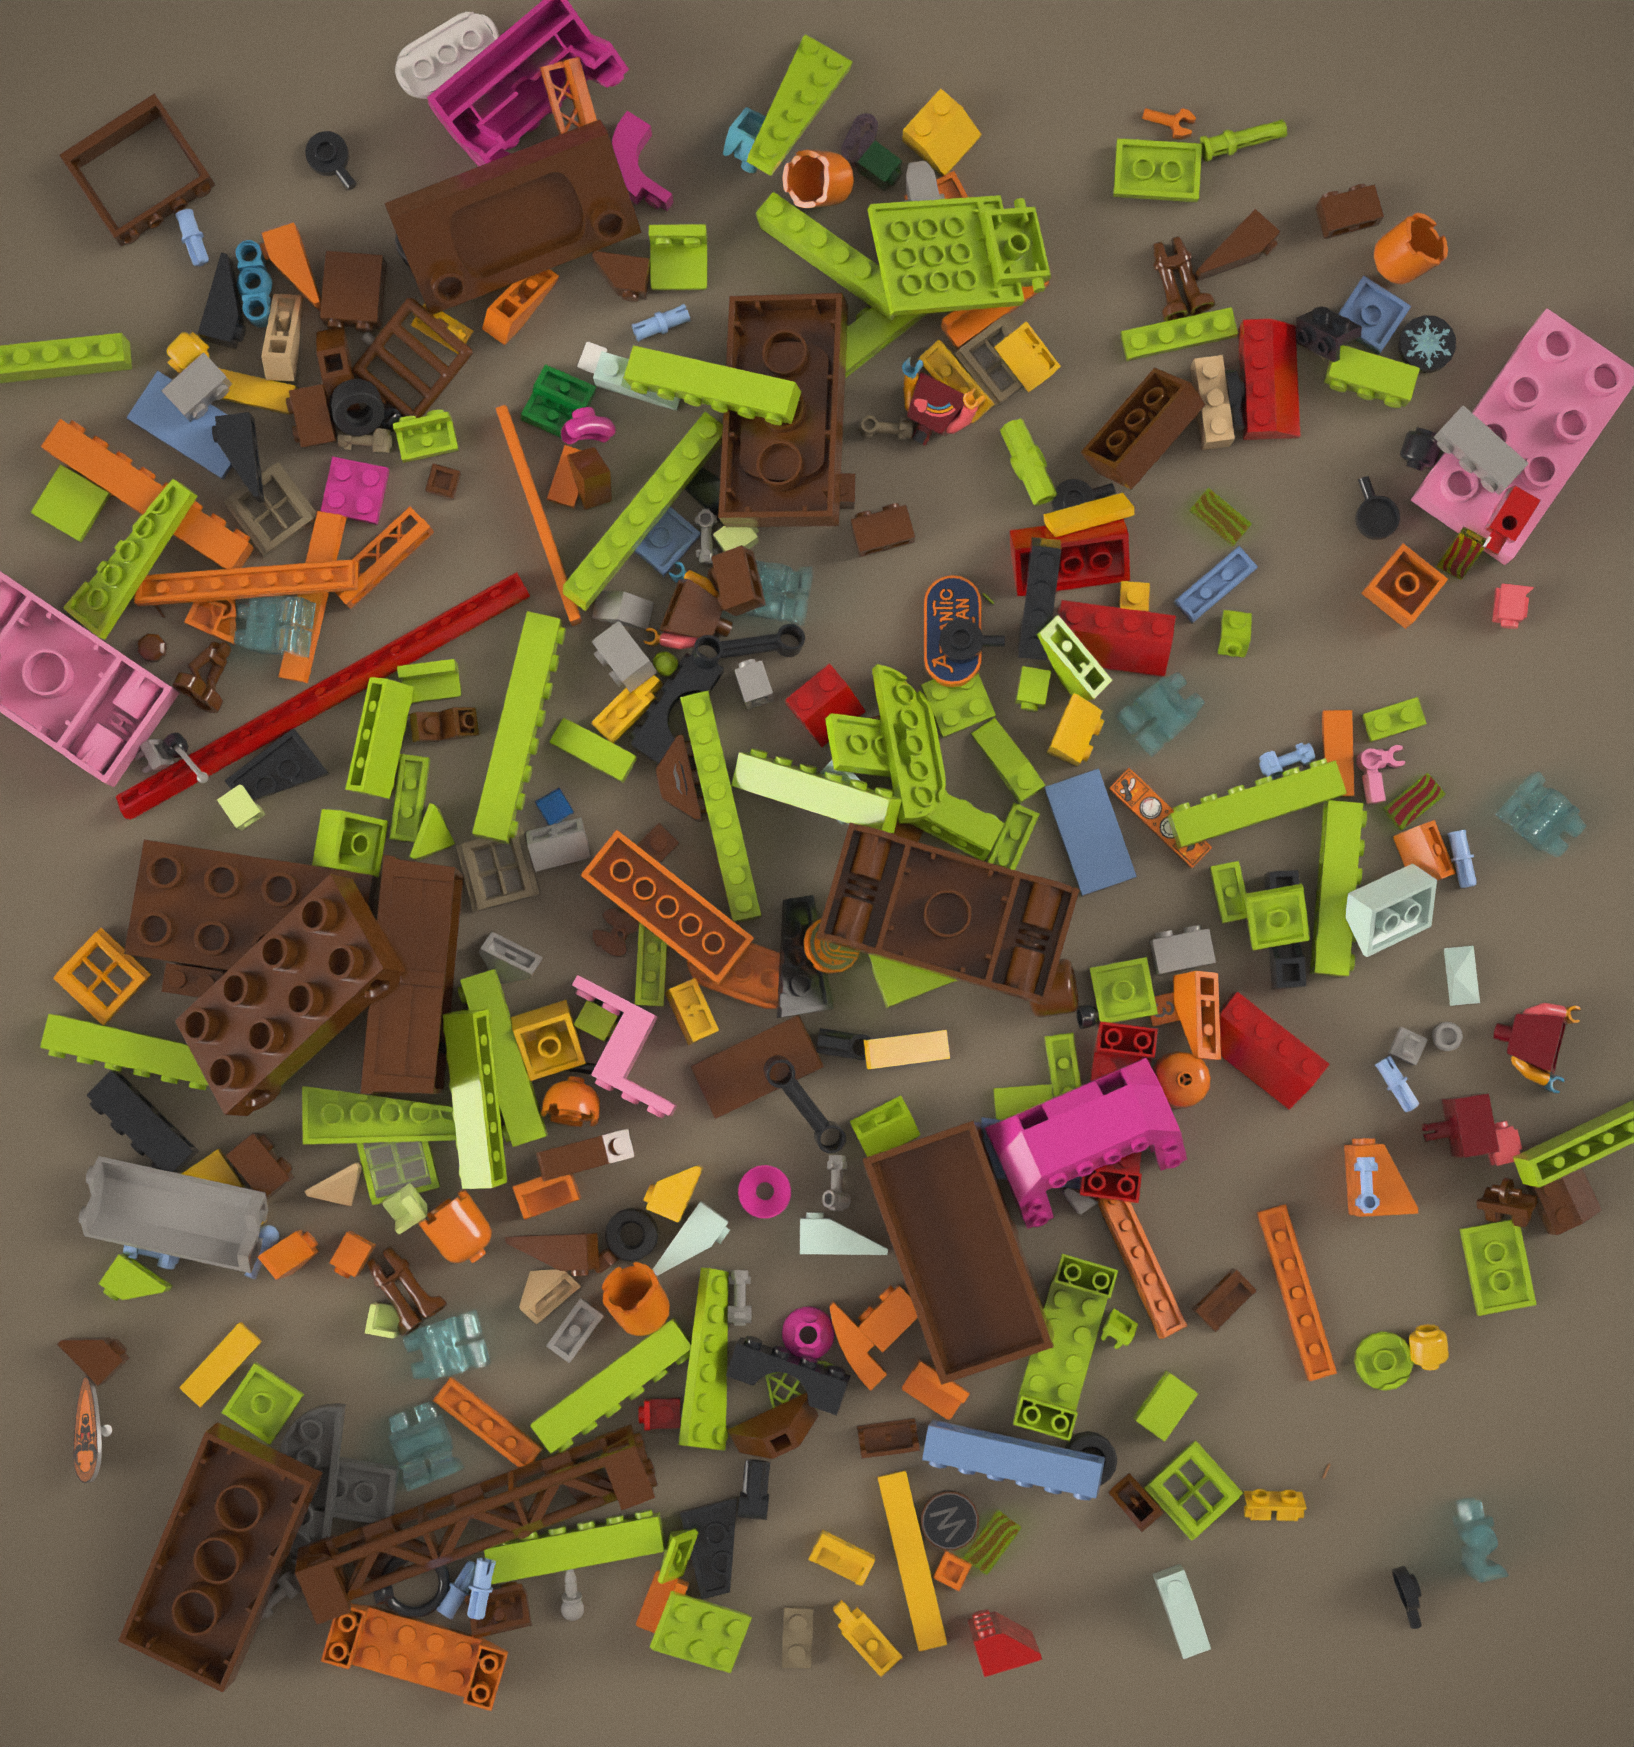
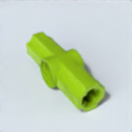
[1000,418,1058,506]

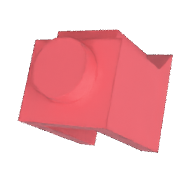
[1492,584,1534,629]
[1488,1121,1522,1166]

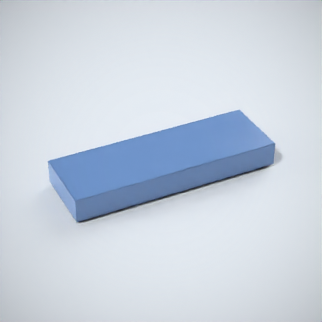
[1174,546,1258,623]

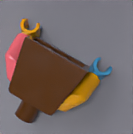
[643,562,733,650]

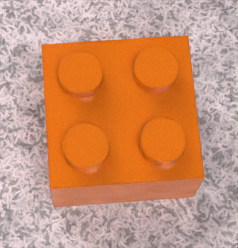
[1361,543,1448,629]

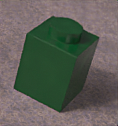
[857,140,903,191]

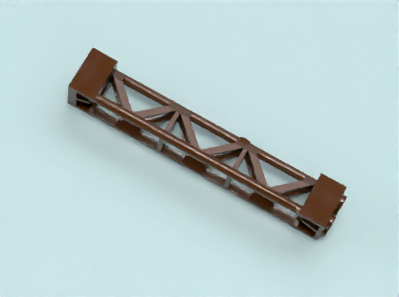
[295,1424,658,1625]

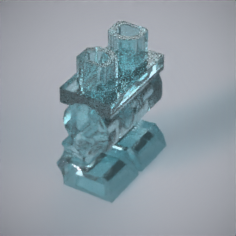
[748,560,814,626]
[234,597,316,658]
[1116,672,1205,757]
[1495,771,1587,857]
[403,1309,491,1380]
[388,1401,465,1492]
[1452,1497,1509,1583]

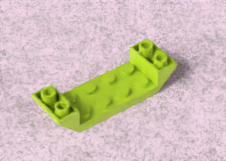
[1013,1254,1119,1441]

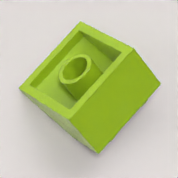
[312,809,388,877]

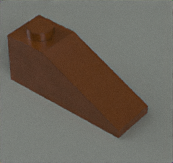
[1194,209,1280,281]
[536,1129,635,1181]
[505,1233,599,1276]

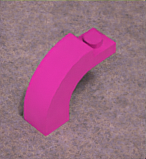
[612,110,673,211]

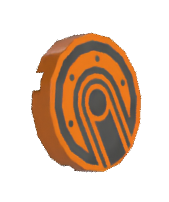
[803,918,859,974]

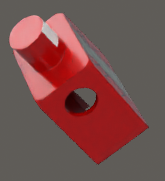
[1482,485,1541,555]

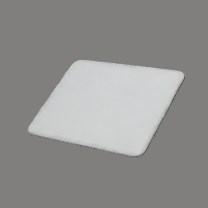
[577,342,607,373]

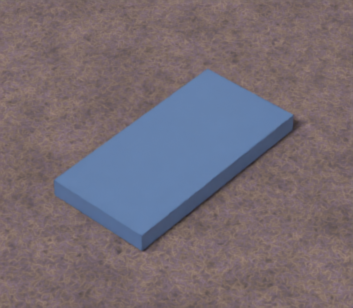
[127,371,232,480]
[1044,769,1137,896]

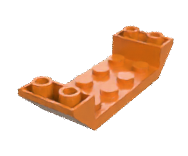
[321,1603,508,1711]

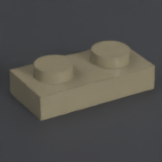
[782,1606,813,1669]

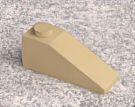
[261,294,302,381]

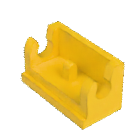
[994,321,1061,393]
[665,978,719,1046]
[808,1529,875,1586]

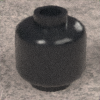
[1400,427,1441,471]

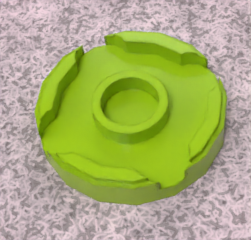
[1354,1331,1414,1391]

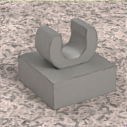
[135,739,174,773]
[1388,1027,1428,1065]

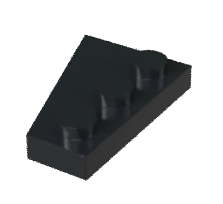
[225,728,330,801]
[680,1497,737,1600]

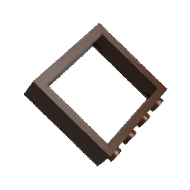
[59,93,215,246]

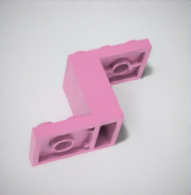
[572,975,677,1118]

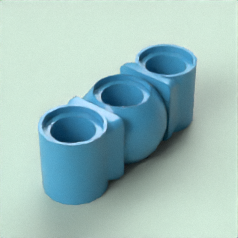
[236,240,273,328]

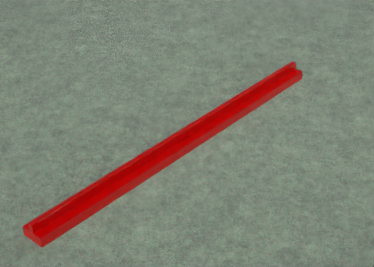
[116,572,530,820]

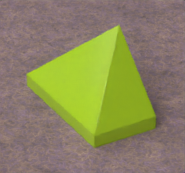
[410,803,455,861]
[658,1529,699,1584]

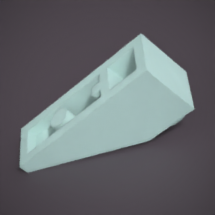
[593,351,680,411]
[652,1201,730,1276]
[800,1212,888,1255]
[1153,1564,1211,1659]

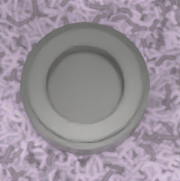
[1432,1022,1463,1051]

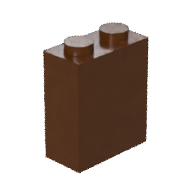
[320,251,387,333]

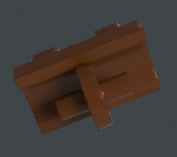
[1476,1178,1538,1228]

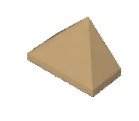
[304,1162,363,1206]
[519,1269,581,1325]

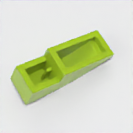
[549,718,637,783]

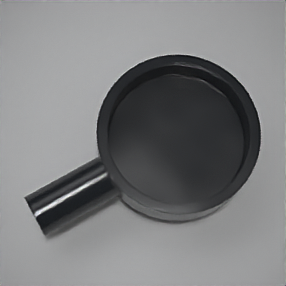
[305,131,357,191]
[1225,369,1245,431]
[1355,476,1400,540]
[1052,479,1116,511]
[940,619,1005,664]
[1392,1565,1422,1629]

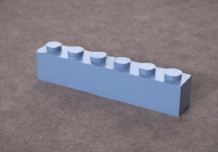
[922,1420,1105,1500]

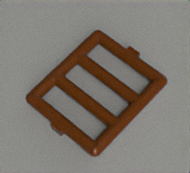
[352,298,473,418]

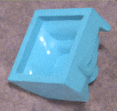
[723,107,766,173]

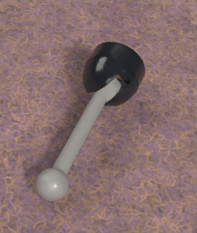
[162,732,209,783]

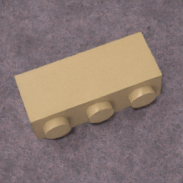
[1190,355,1235,450]

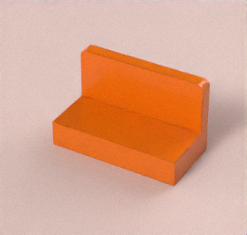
[1393,820,1456,881]
[902,1359,970,1420]
[636,1570,689,1633]

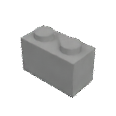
[161,352,232,422]
[591,621,658,693]
[735,659,774,710]
[1149,925,1216,975]

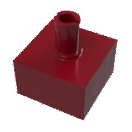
[1422,1093,1500,1158]

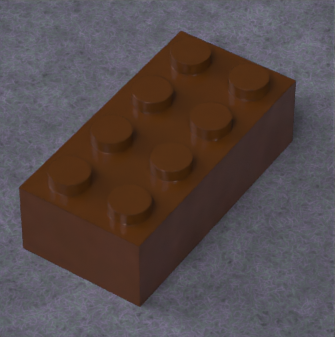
[1081,367,1206,490]

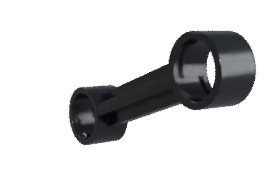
[692,624,805,669]
[763,1055,846,1153]

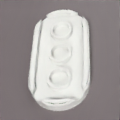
[395,12,499,99]

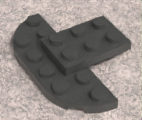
[279,1403,399,1565]

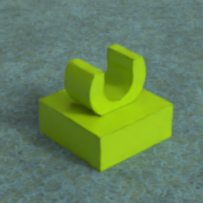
[1101,1308,1138,1349]

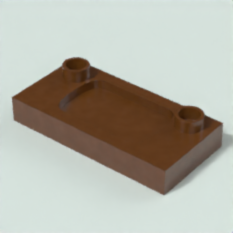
[384,119,642,315]
[718,293,848,528]

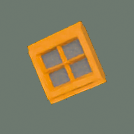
[53,928,152,1025]

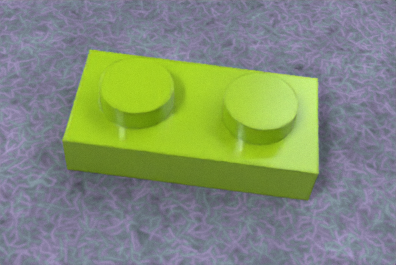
[1361,697,1427,742]
[1209,861,1247,923]

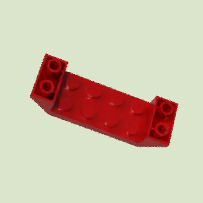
[1080,1021,1158,1203]

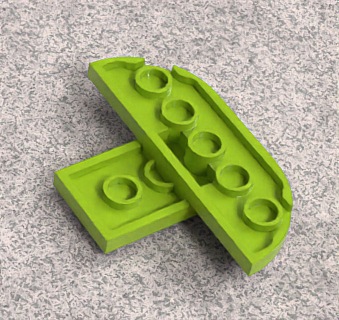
[825,664,946,823]

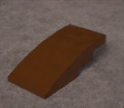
[691,1015,824,1119]

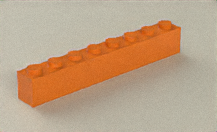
[41,419,255,569]

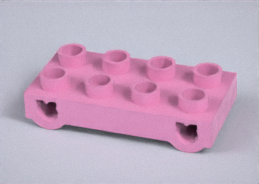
[1410,309,1634,565]
[0,571,180,787]

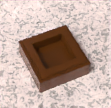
[425,463,461,500]

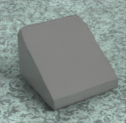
[1061,1187,1098,1215]

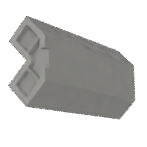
[79,1156,268,1273]

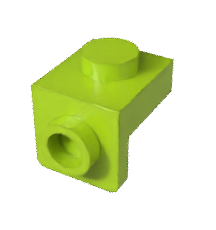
[1217,610,1252,657]

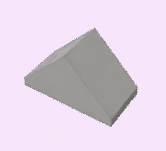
[592,591,654,630]

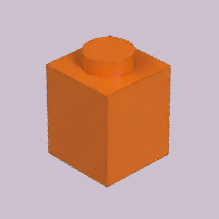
[329,1231,376,1279]

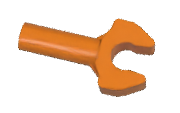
[1142,108,1196,140]

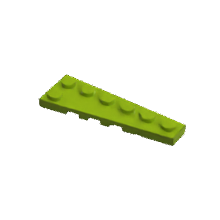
[746,34,853,176]
[63,479,198,640]
[302,1086,456,1145]
[678,1268,729,1451]

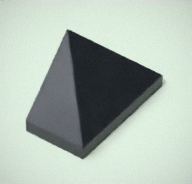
[685,467,724,526]

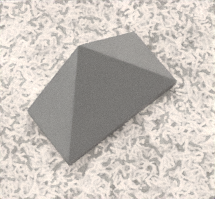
[479,932,543,984]

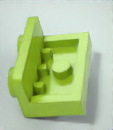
[393,409,459,463]

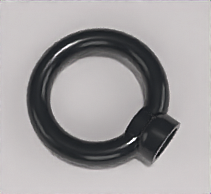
[374,1549,450,1618]

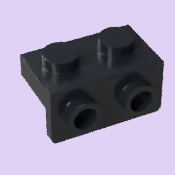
[1296,306,1362,362]

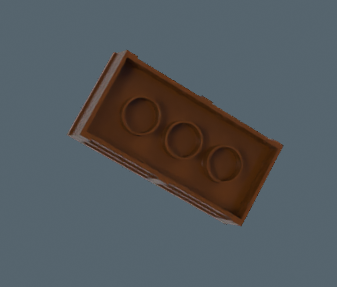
[360,855,464,1094]
[862,1120,1054,1385]

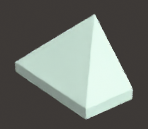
[1444,946,1480,1006]

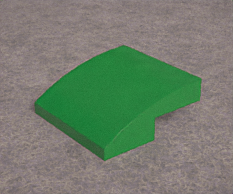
[520,364,597,438]

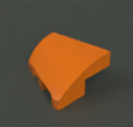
[184,599,237,645]

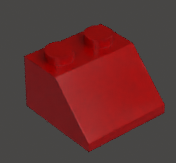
[785,663,866,748]

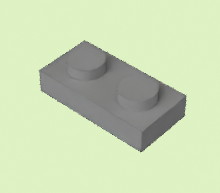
[546,1298,604,1363]

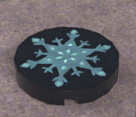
[1398,315,1456,373]

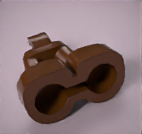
[172,642,231,713]

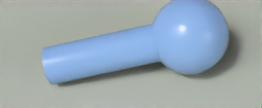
[245,1225,279,1279]

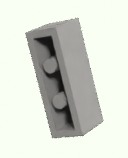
[1434,405,1529,495]

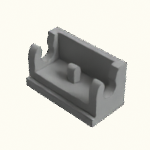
[526,817,591,872]

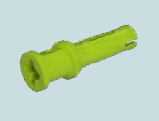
[1200,119,1287,162]

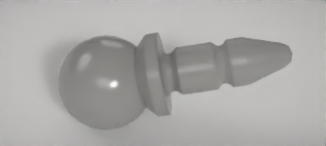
[561,1569,584,1621]

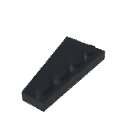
[777,895,834,1018]

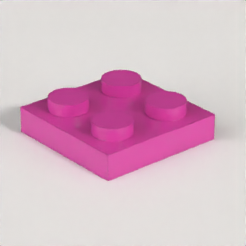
[320,456,390,525]

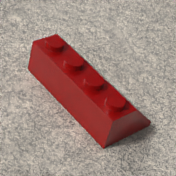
[1238,319,1300,440]
[1009,518,1130,597]
[1058,600,1176,677]
[1219,992,1330,1110]
[967,1609,1042,1677]

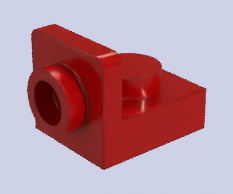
[638,1398,681,1431]

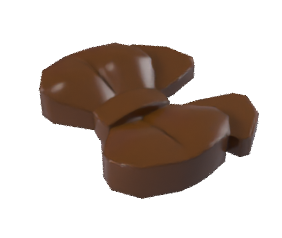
[593,908,639,957]

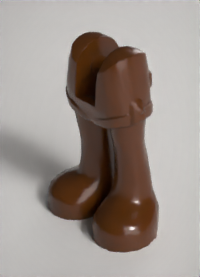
[1153,236,1215,322]
[367,1247,448,1337]

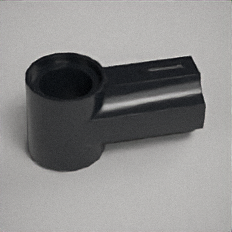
[816,1028,871,1060]
[737,1459,771,1520]

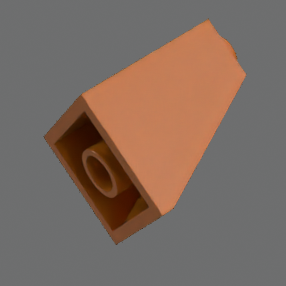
[1344,1138,1418,1217]

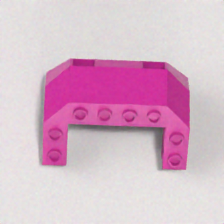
[427,0,629,167]
[983,1058,1187,1229]

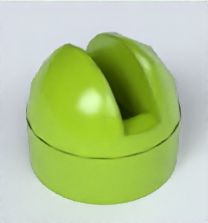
[653,651,678,677]

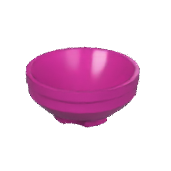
[738,1165,791,1219]
[782,1306,835,1359]

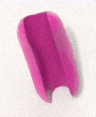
[561,407,616,444]

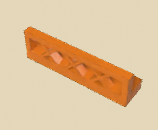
[540,57,597,135]
[941,281,1050,350]
[335,506,434,609]

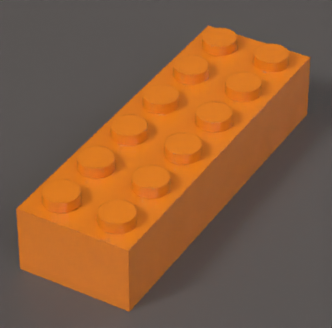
[581,830,754,984]

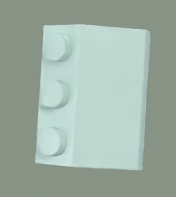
[1346,864,1437,957]

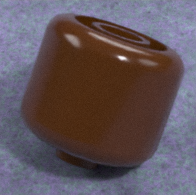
[1024,959,1078,1018]

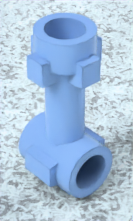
[1259,743,1315,779]
[1354,1157,1380,1213]
[123,1245,180,1269]

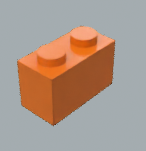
[858,1284,918,1353]

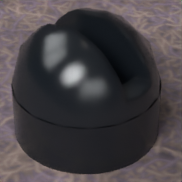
[381,407,403,432]
[1076,1005,1099,1029]

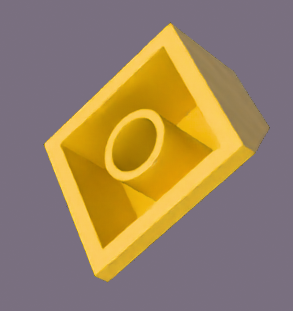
[902,88,982,176]
[1047,693,1105,767]
[511,1000,586,1081]
[643,1164,703,1223]

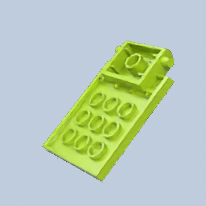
[867,195,1051,316]

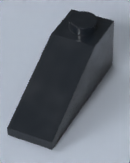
[198,252,246,349]
[212,412,265,503]

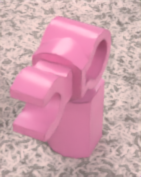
[1356,745,1405,805]

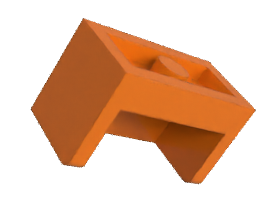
[513,1174,582,1220]

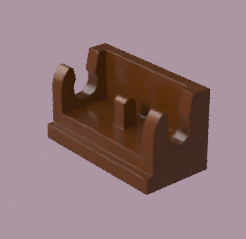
[1192,1268,1257,1332]
[857,1418,920,1459]

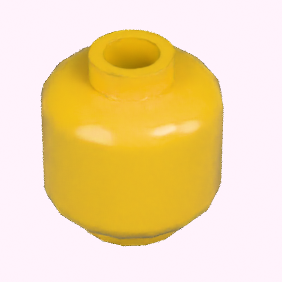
[167,331,209,374]
[1409,1324,1449,1370]

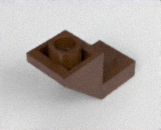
[409,707,479,742]

